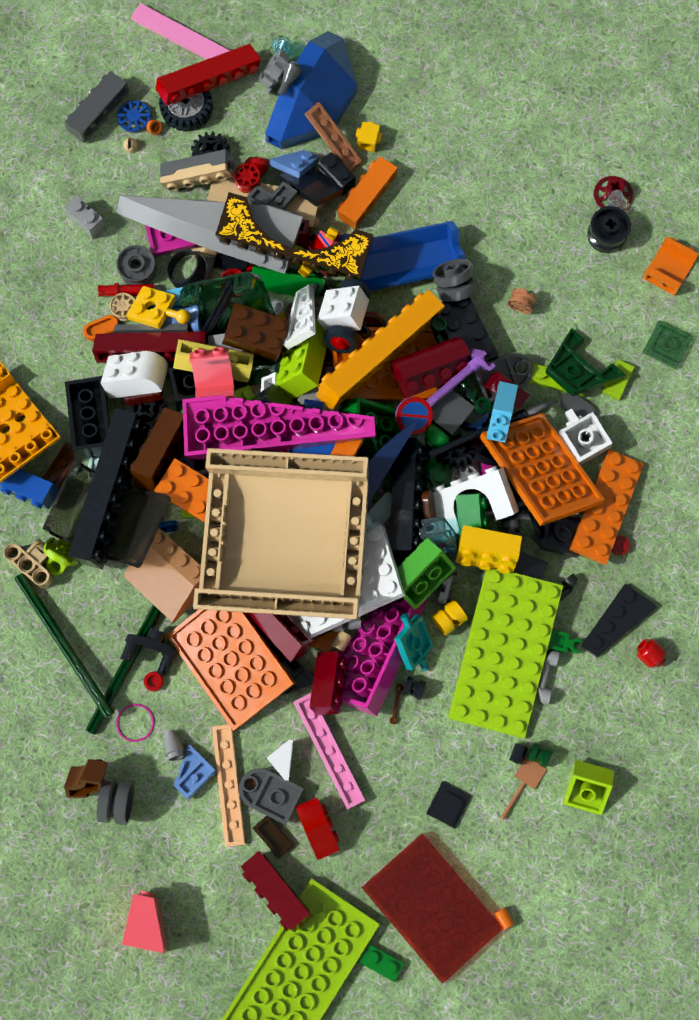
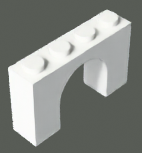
[433,466,519,537]

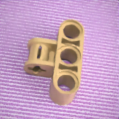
[3,539,53,589]

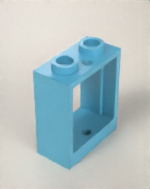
[486,381,518,443]

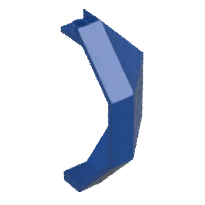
[265,31,357,149]

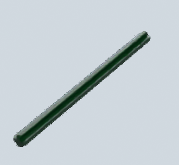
[15,573,114,718]
[86,605,161,735]

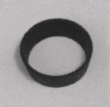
[166,249,206,288]

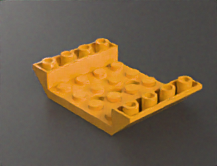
[0,362,61,483]

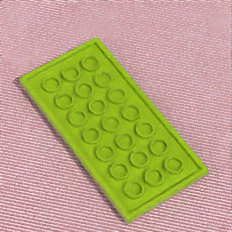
[448,568,563,739]
[221,878,380,1020]

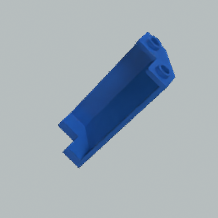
[361,221,465,291]

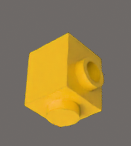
[355,121,383,153]

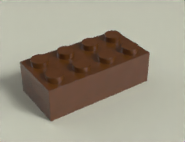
[130,407,184,496]

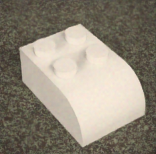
[101,351,168,399]

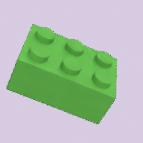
[397,538,456,610]

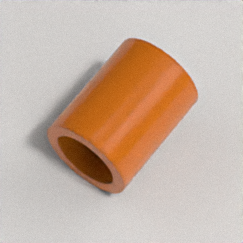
[494,907,515,930]

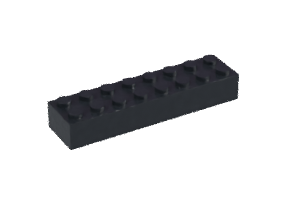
[68,409,148,570]

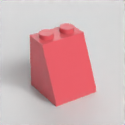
[122,891,168,953]

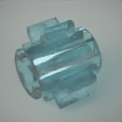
[270,35,294,55]

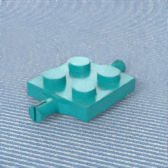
[394,613,434,672]

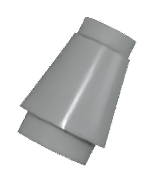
[164,730,185,761]

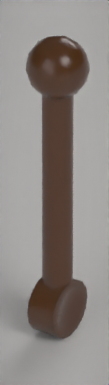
[390,684,403,725]

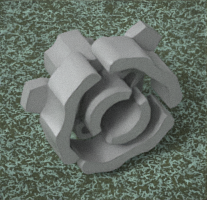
[258,49,290,93]

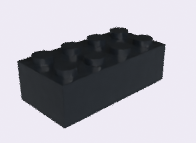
[439,297,499,362]
[65,376,110,459]

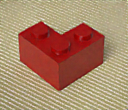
[295,797,340,860]

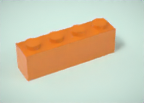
[337,156,398,229]

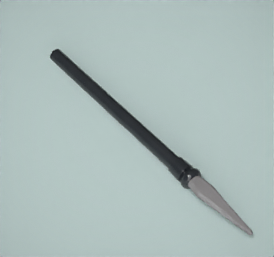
[427,399,557,458]

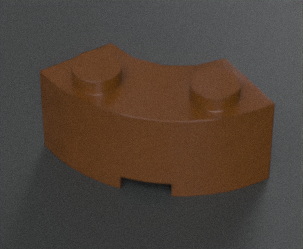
[64,759,108,798]

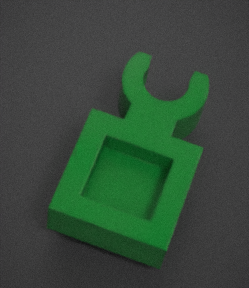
[548,629,582,654]

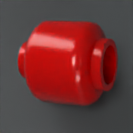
[636,639,666,668]

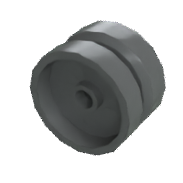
[432,259,478,302]
[97,778,134,826]

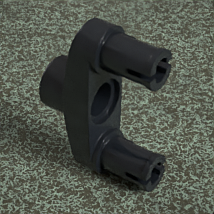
[120,628,178,676]

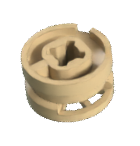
[110,293,135,322]

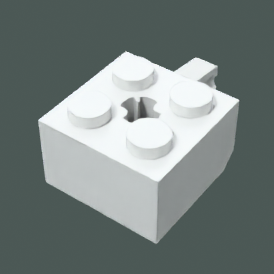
[559,408,612,465]

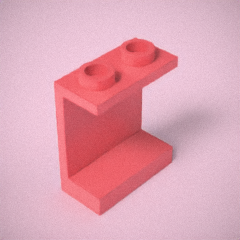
[189,347,235,398]

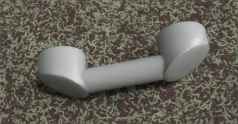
[537,650,560,705]

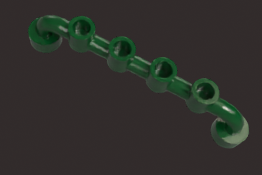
[430,316,491,414]

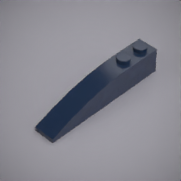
[368,422,417,503]

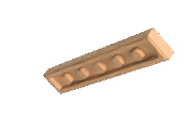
[212,724,246,847]

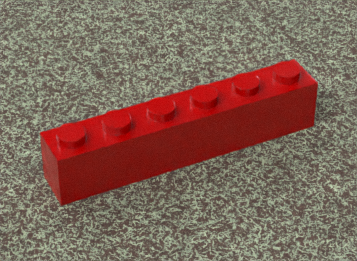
[156,44,261,106]

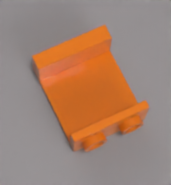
[642,236,699,296]

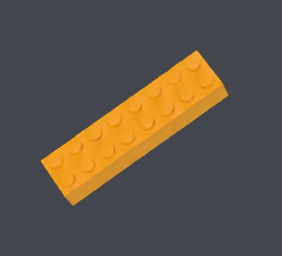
[316,290,445,411]

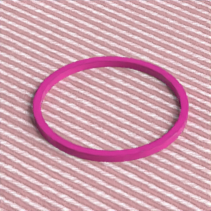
[116,704,154,742]

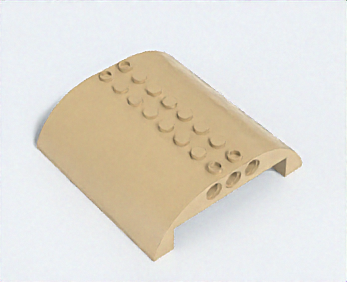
[193,448,369,620]

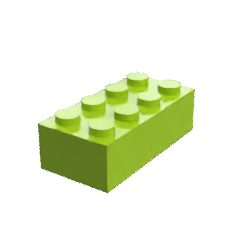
[275,318,327,400]

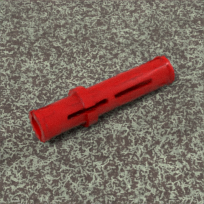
[98,283,154,297]

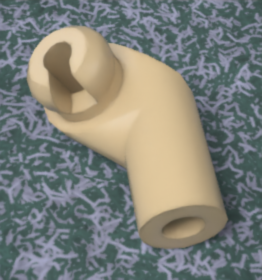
[191,247,219,258]

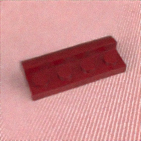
[389,337,473,398]

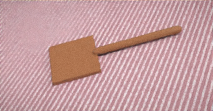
[500,756,547,820]

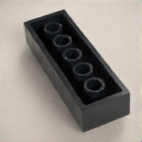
[389,438,431,561]

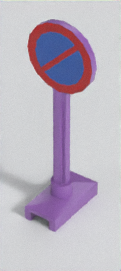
[395,348,495,435]

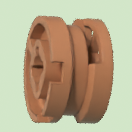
[507,288,537,314]

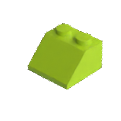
[563,759,614,815]

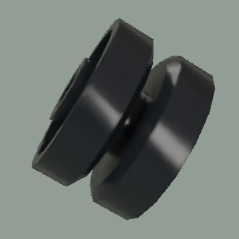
[587,206,631,254]

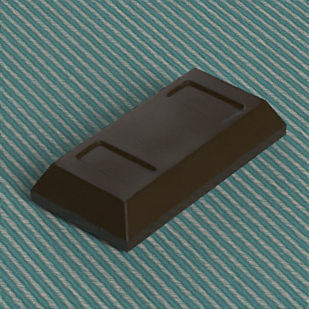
[252,816,293,859]

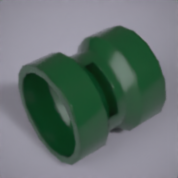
[527,742,553,768]

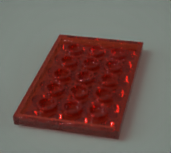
[361,833,503,984]

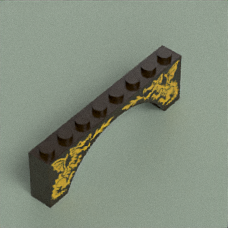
[215,192,374,281]

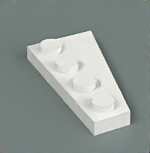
[283,284,316,350]

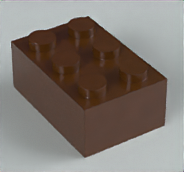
[222,303,290,361]

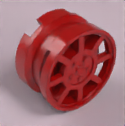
[234,163,261,193]

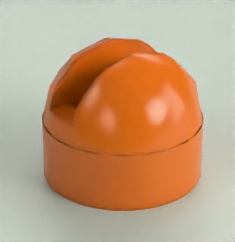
[146,120,162,135]

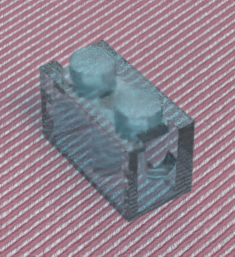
[419,516,457,553]

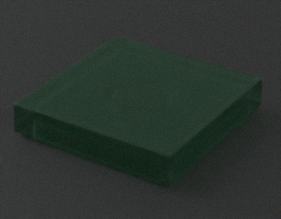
[642,320,693,369]

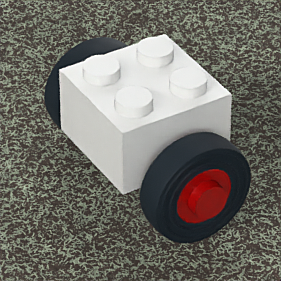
[317,279,371,353]

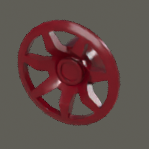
[593,176,633,210]

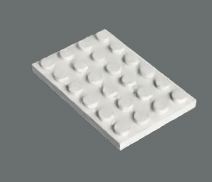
[291,525,405,638]

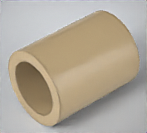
[331,631,352,653]

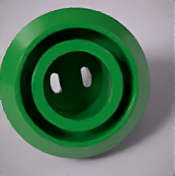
[425,424,450,449]

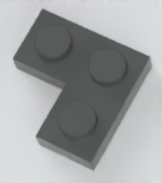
[247,181,298,210]

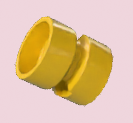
[431,600,468,636]

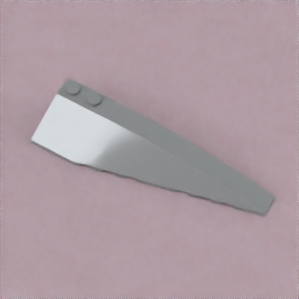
[117,195,303,274]

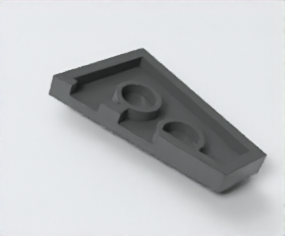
[437,546,460,606]

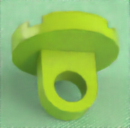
[43,537,79,575]

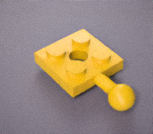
[126,286,191,329]

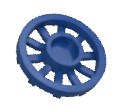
[117,100,151,133]

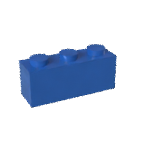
[0,469,60,510]

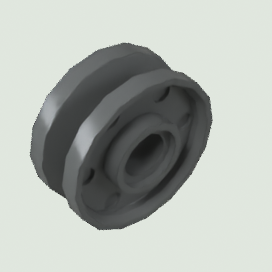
[116,245,157,285]

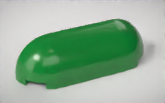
[252,265,326,296]

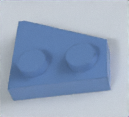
[270,150,319,178]
[173,744,217,801]

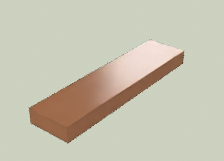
[304,102,362,172]

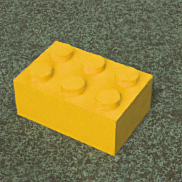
[455,525,522,574]

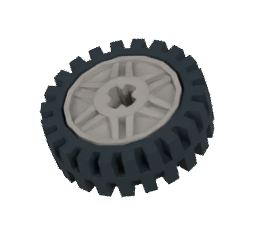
[159,91,213,132]

